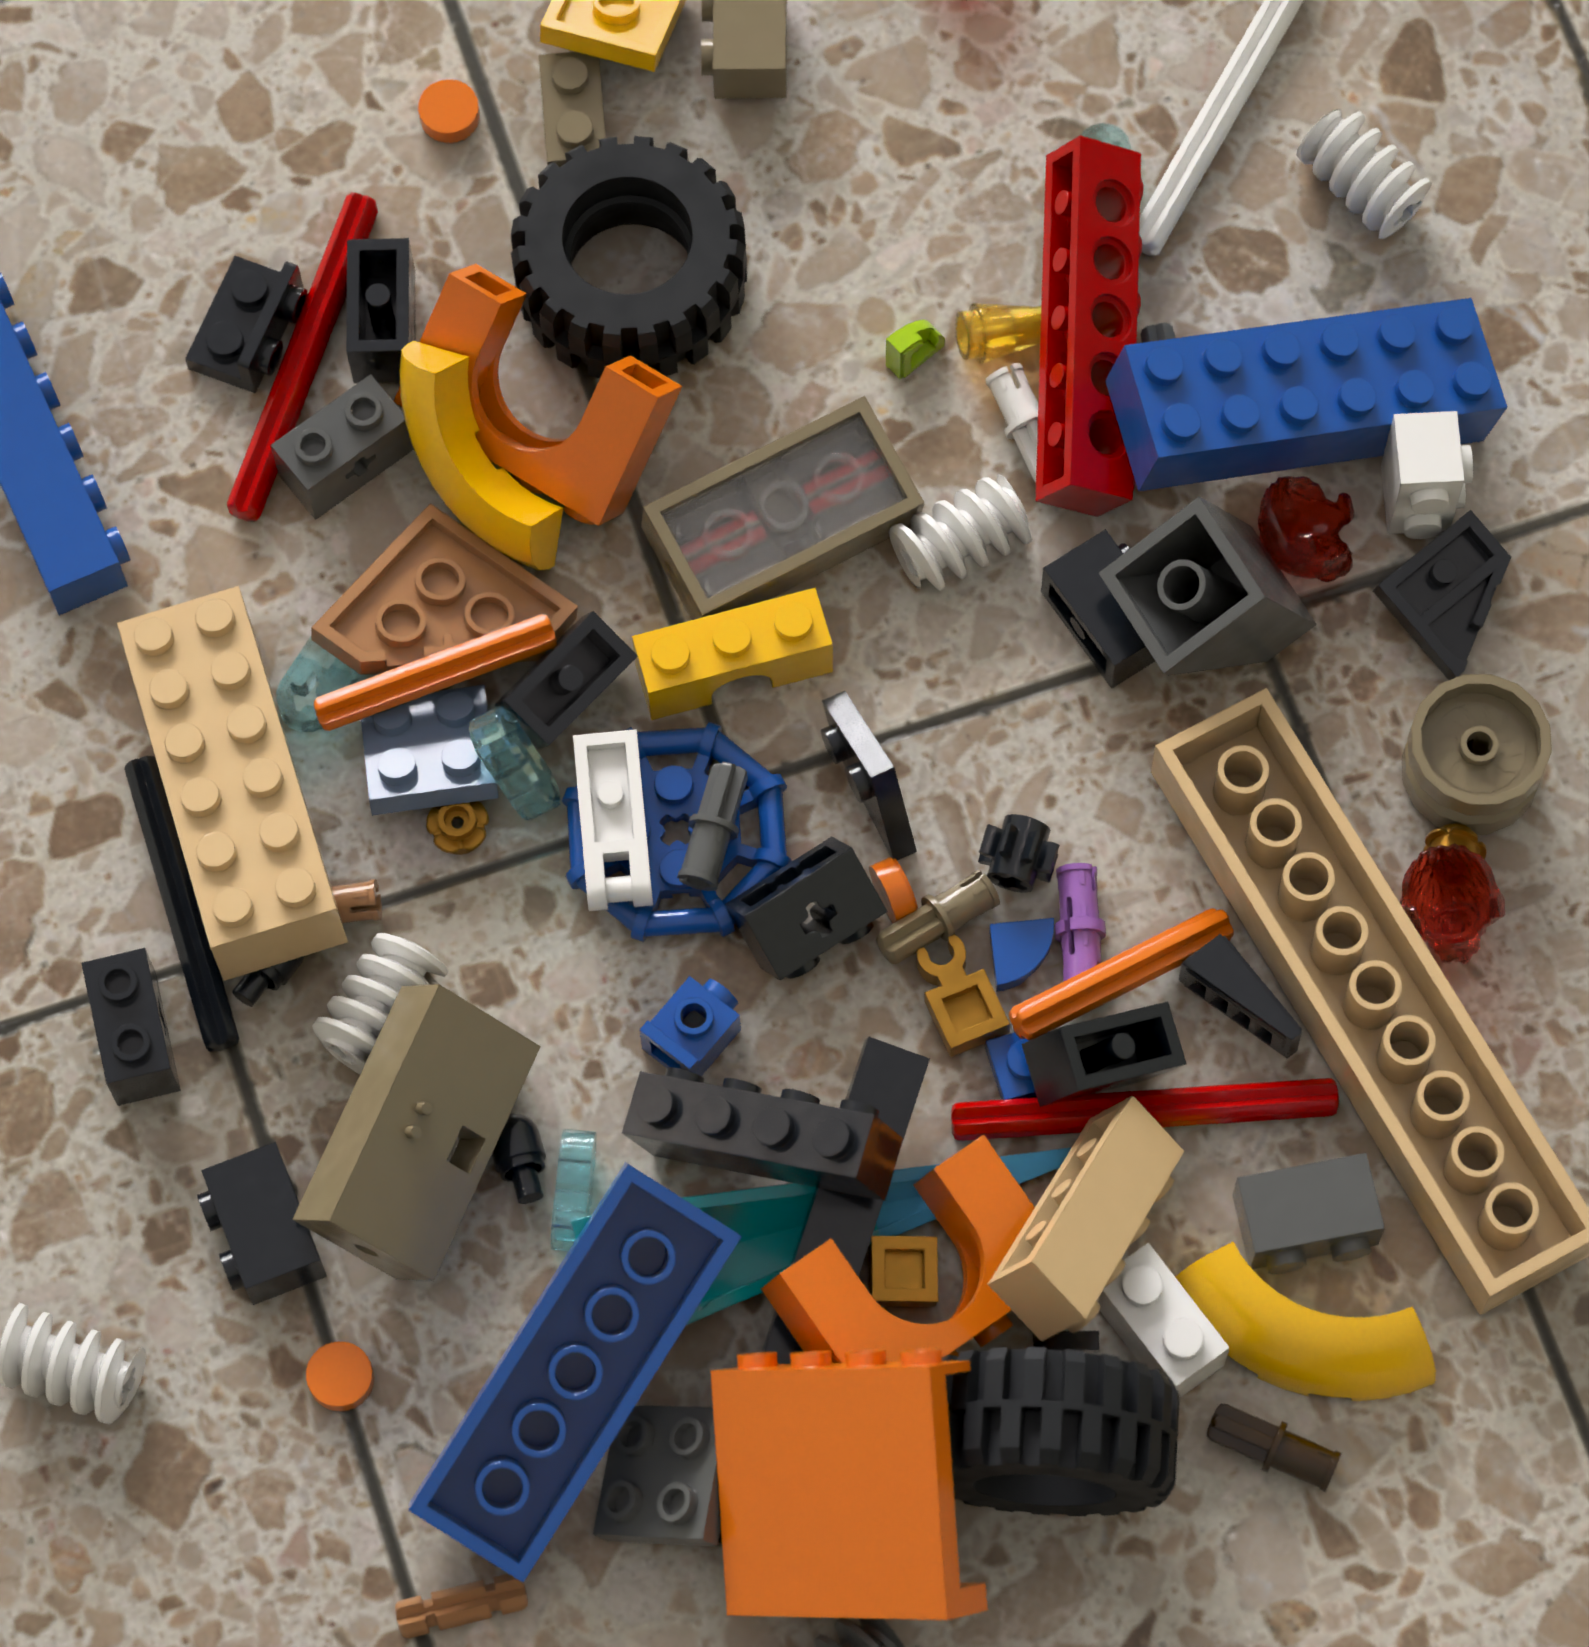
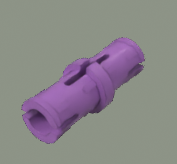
[1054,863,1106,981]

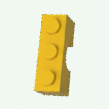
[632,588,833,720]

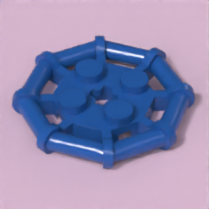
[562,722,792,942]

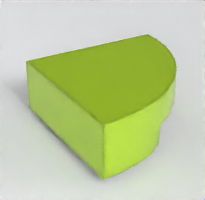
[886,320,945,379]

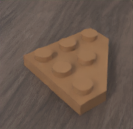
[311,503,578,675]

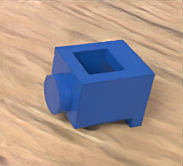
[639,976,741,1076]

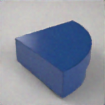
[989,918,1054,992]

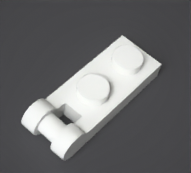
[573,729,653,912]

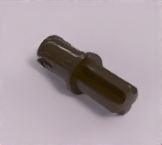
[1206,1403,1342,1492]

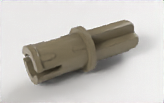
[876,870,1000,964]

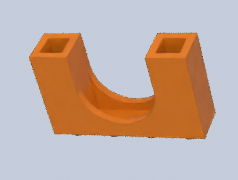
[394,263,683,526]
[761,1135,1035,1363]

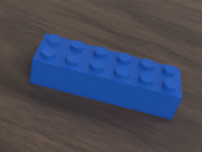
[1105,298,1508,492]
[408,1162,742,1583]

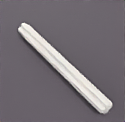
[1139,0,1304,256]

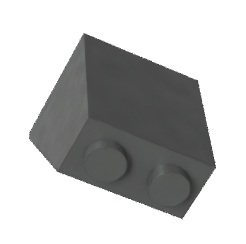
[1099,496,1317,676]

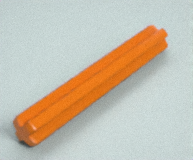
[314,614,557,731]
[1009,908,1234,1040]

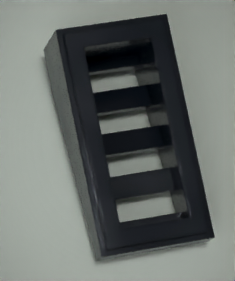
[1179,934,1302,1059]

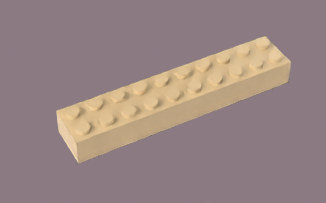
[1151,688,1589,1315]

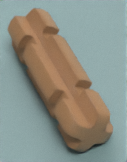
[395,1573,528,1638]

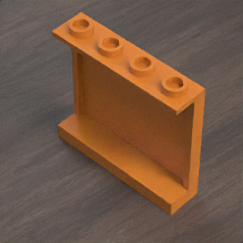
[710,1348,988,1620]

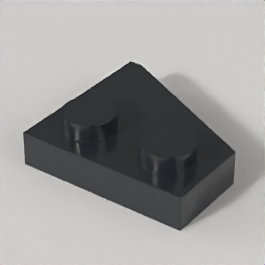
[1373,510,1511,680]
[821,691,917,860]

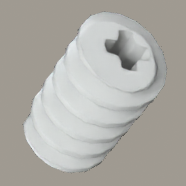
[1296,109,1432,239]
[889,474,1032,591]
[312,933,448,1074]
[0,1303,146,1424]

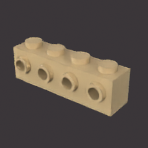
[988,1095,1184,1342]

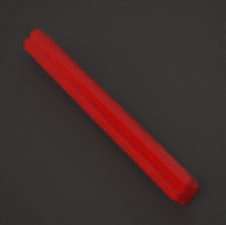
[227,192,378,522]
[951,1078,1339,1141]

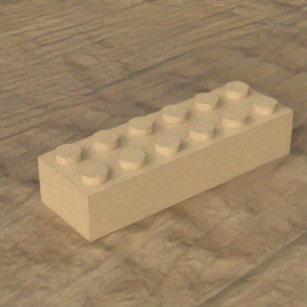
[117,586,348,981]

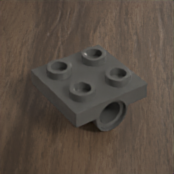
[593,1405,721,1547]

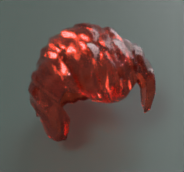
[1257,476,1355,583]
[1399,843,1506,965]

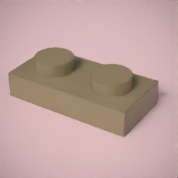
[539,52,606,167]

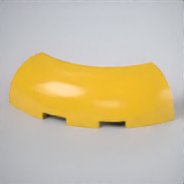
[400,341,563,571]
[1175,1241,1436,1401]

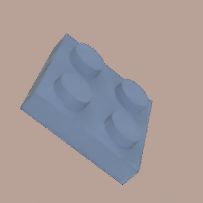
[361,685,499,816]

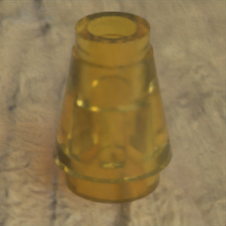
[955,303,1041,364]

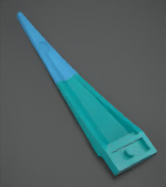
[570,1147,1072,1325]

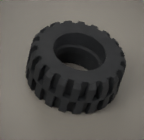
[510,136,747,378]
[942,1347,1180,1516]

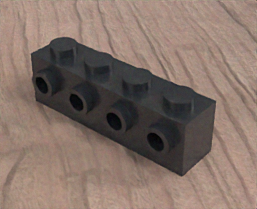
[622,1067,903,1201]

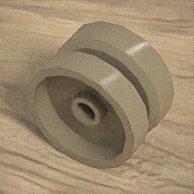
[1401,674,1552,835]

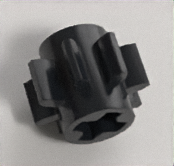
[978,814,1060,893]

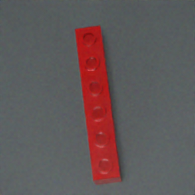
[1035,135,1144,517]

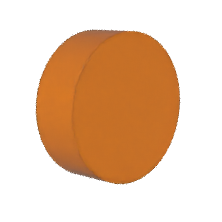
[418,79,480,143]
[869,857,918,923]
[306,1341,374,1411]

